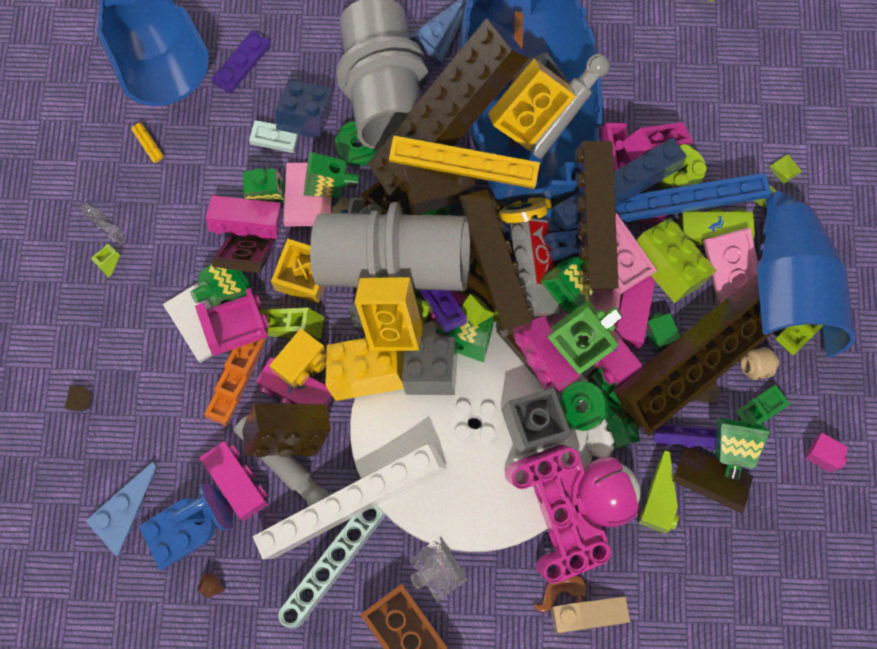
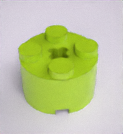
[656,144,707,190]

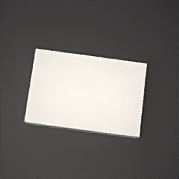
[163,283,212,363]

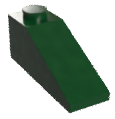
[593,383,641,452]

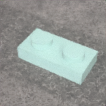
[249,120,299,153]

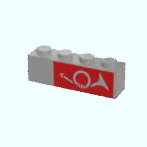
[510,219,560,319]

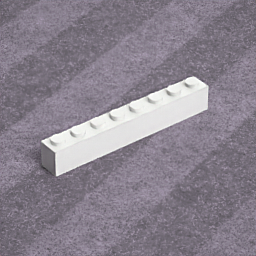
[253,444,446,559]

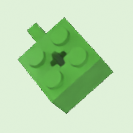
[548,300,622,375]

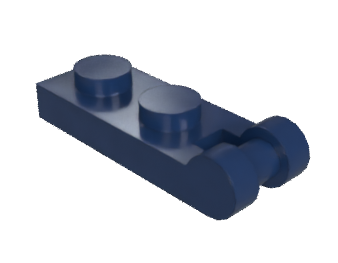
[544,230,582,261]

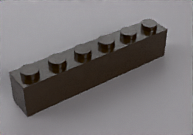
[574,141,619,291]
[459,189,535,337]

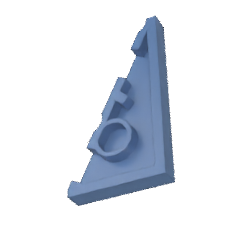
[410,0,467,63]
[86,462,157,557]

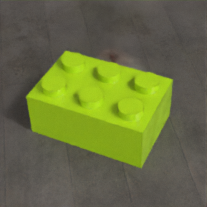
[636,218,717,303]

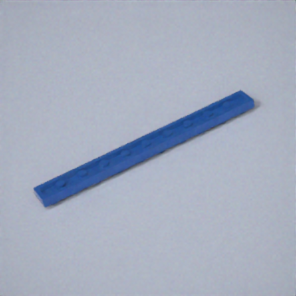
[535,173,771,234]

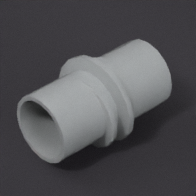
[336,0,428,150]
[310,202,470,291]

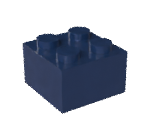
[275,79,332,139]

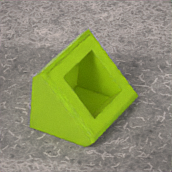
[461,294,494,326]

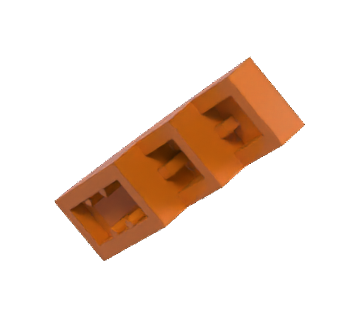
[204,338,267,426]

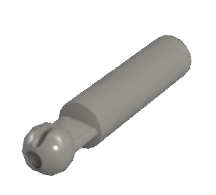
[529,54,610,159]
[234,415,330,506]

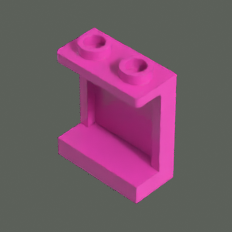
[195,288,269,356]

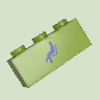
[679,209,755,246]

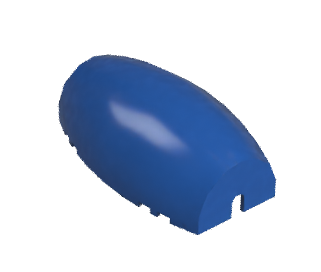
[460,0,603,204]

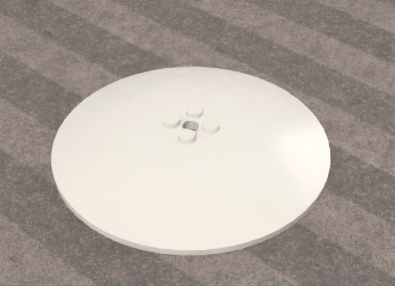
[350,321,593,552]

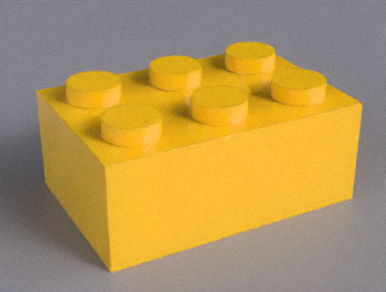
[488,59,576,150]
[355,277,423,351]
[326,338,404,401]

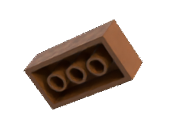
[360,584,448,649]

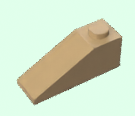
[551,597,630,634]

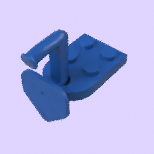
[139,484,233,570]

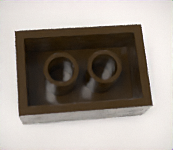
[242,404,331,458]

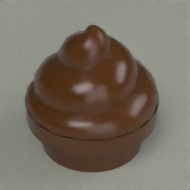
[197,572,225,598]

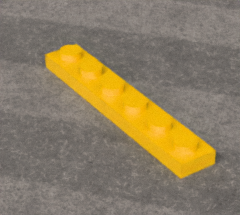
[389,136,540,189]

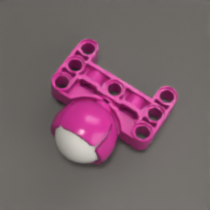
[505,444,641,584]

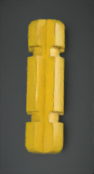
[132,123,163,163]

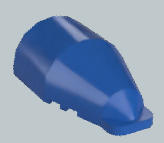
[97,0,209,106]
[757,191,856,358]

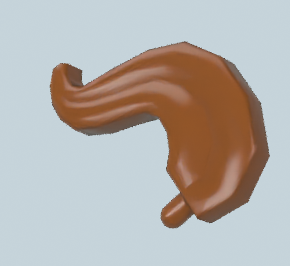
[534,575,586,612]

